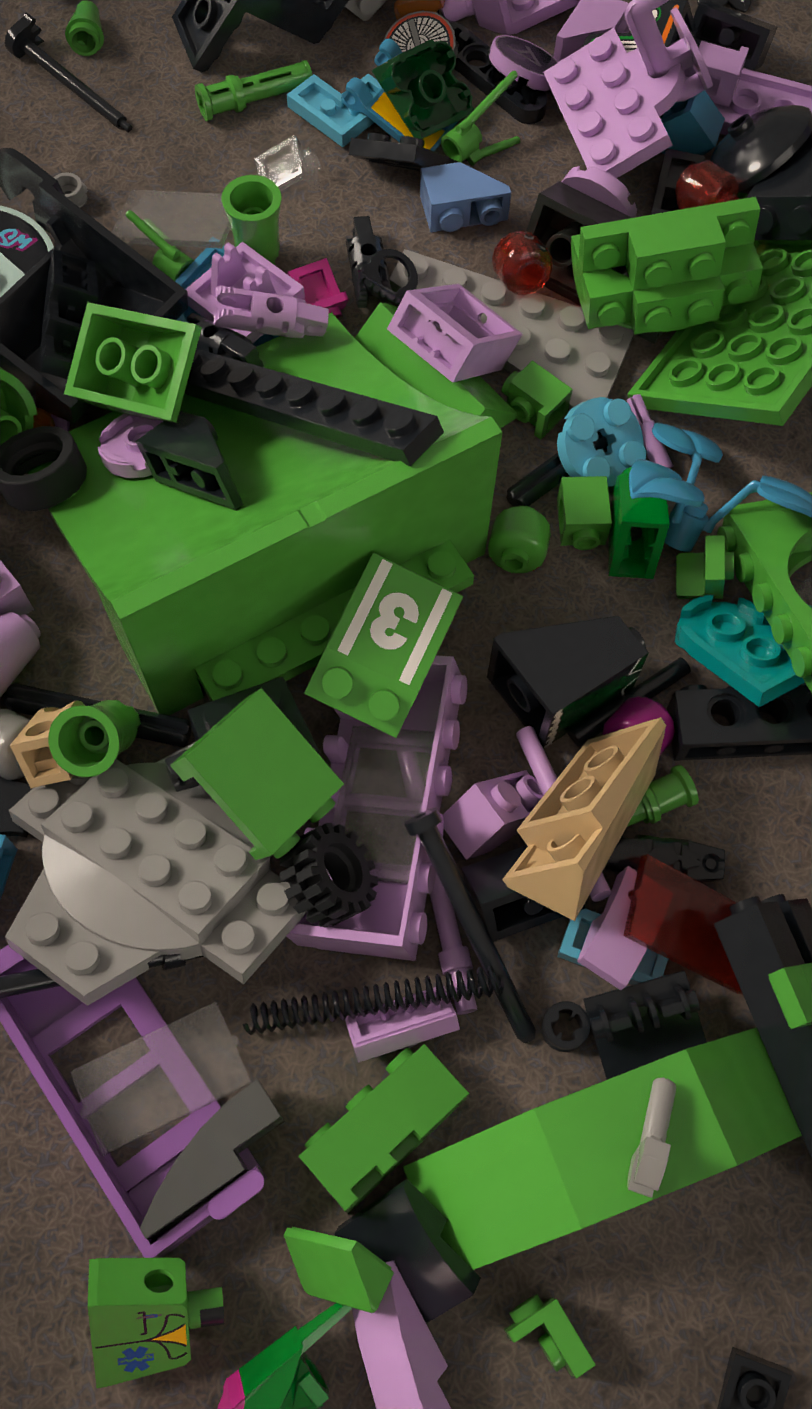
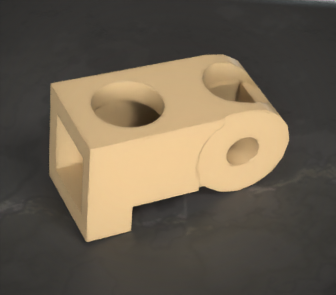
[10,701,85,788]

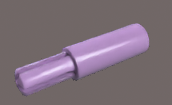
[627,394,673,469]

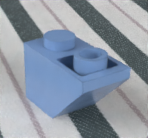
[420,162,511,232]

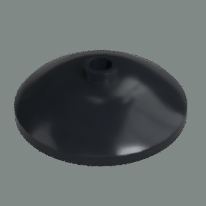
[702,105,812,199]

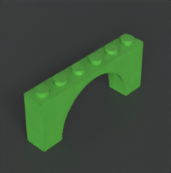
[717,492,812,693]

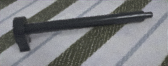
[5,12,132,133]

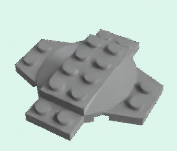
[5,742,308,1006]

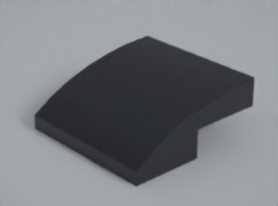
[334,1179,481,1323]

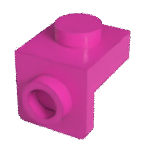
[287,258,349,318]

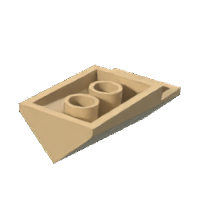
[502,717,666,921]

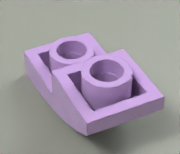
[577,866,670,990]

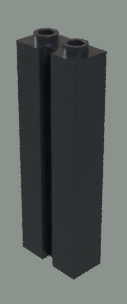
[714,894,812,1158]

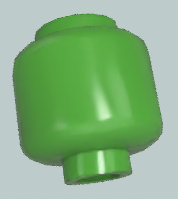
[488,506,551,574]

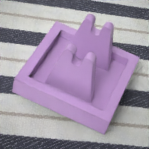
[185,242,305,343]

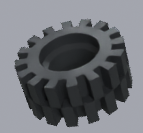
[279,823,378,927]

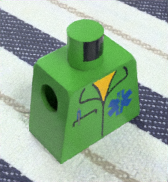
[88,1258,224,1388]

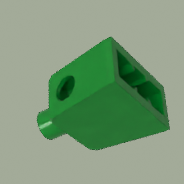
[608,467,670,579]

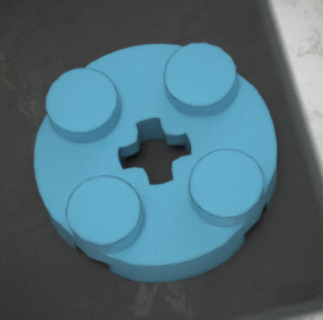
[557,397,646,487]

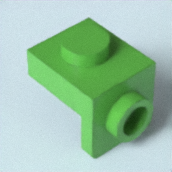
[676,535,734,599]

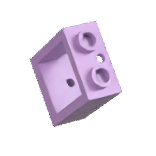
[387,284,522,383]

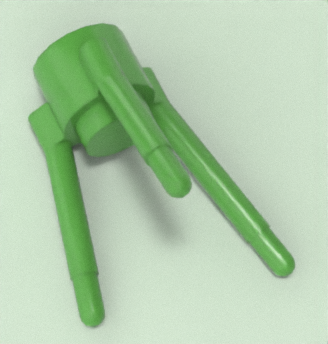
[441,71,520,166]
[126,210,195,281]

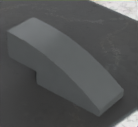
[140,1079,285,1239]

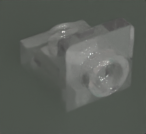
[254,135,321,191]

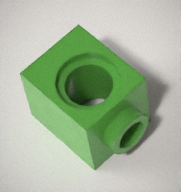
[557,476,612,550]

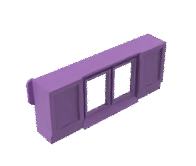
[0,945,267,1258]

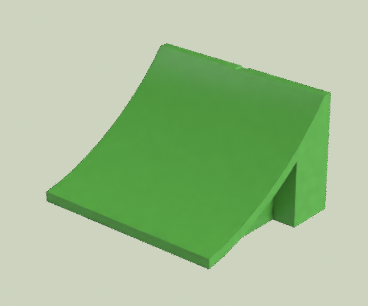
[27,312,502,715]

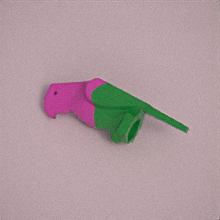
[217,1303,352,1409]

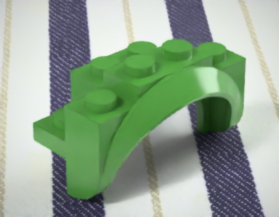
[571,196,763,335]

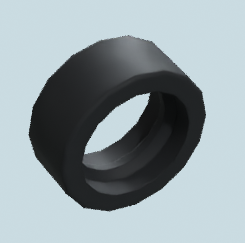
[0,426,87,511]

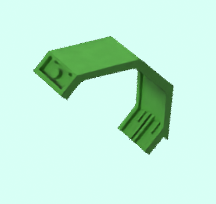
[403,1027,802,1270]

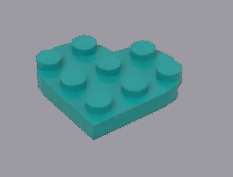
[675,595,812,707]

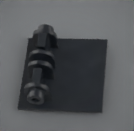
[583,970,707,1080]

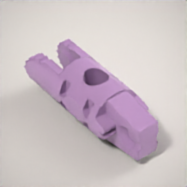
[213,285,329,338]

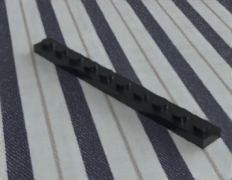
[184,349,444,466]

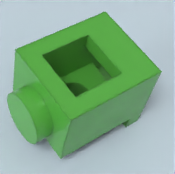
[501,361,573,440]

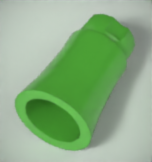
[221,175,282,265]
[48,700,141,777]

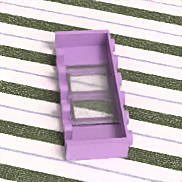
[286,656,467,961]

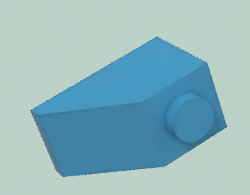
[661,90,725,155]

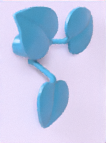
[629,423,812,552]

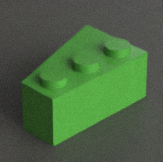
[298,1044,469,1214]

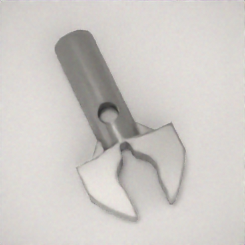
[627,1078,676,1198]

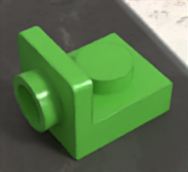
[504,1294,596,1379]

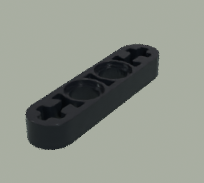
[449,22,547,124]

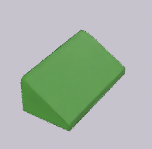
[284,1227,394,1313]

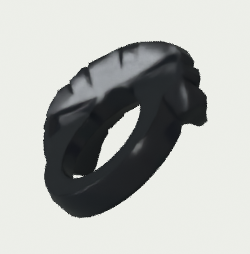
[357,249,418,306]

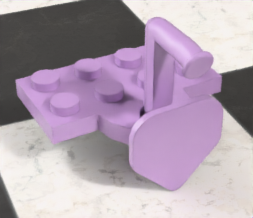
[543,0,713,178]

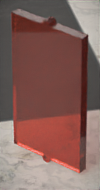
[623,854,743,994]

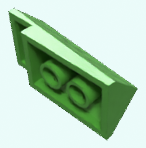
[355,302,517,428]

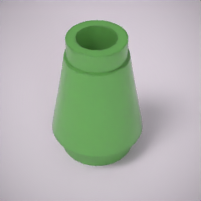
[65,0,104,56]

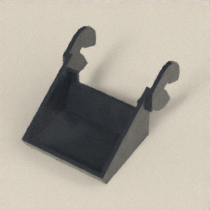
[0,148,188,424]

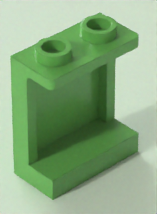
[170,688,344,860]

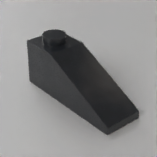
[135,411,244,510]

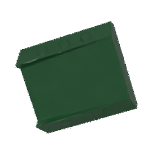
[371,39,474,139]

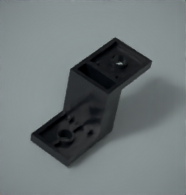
[172,0,350,72]

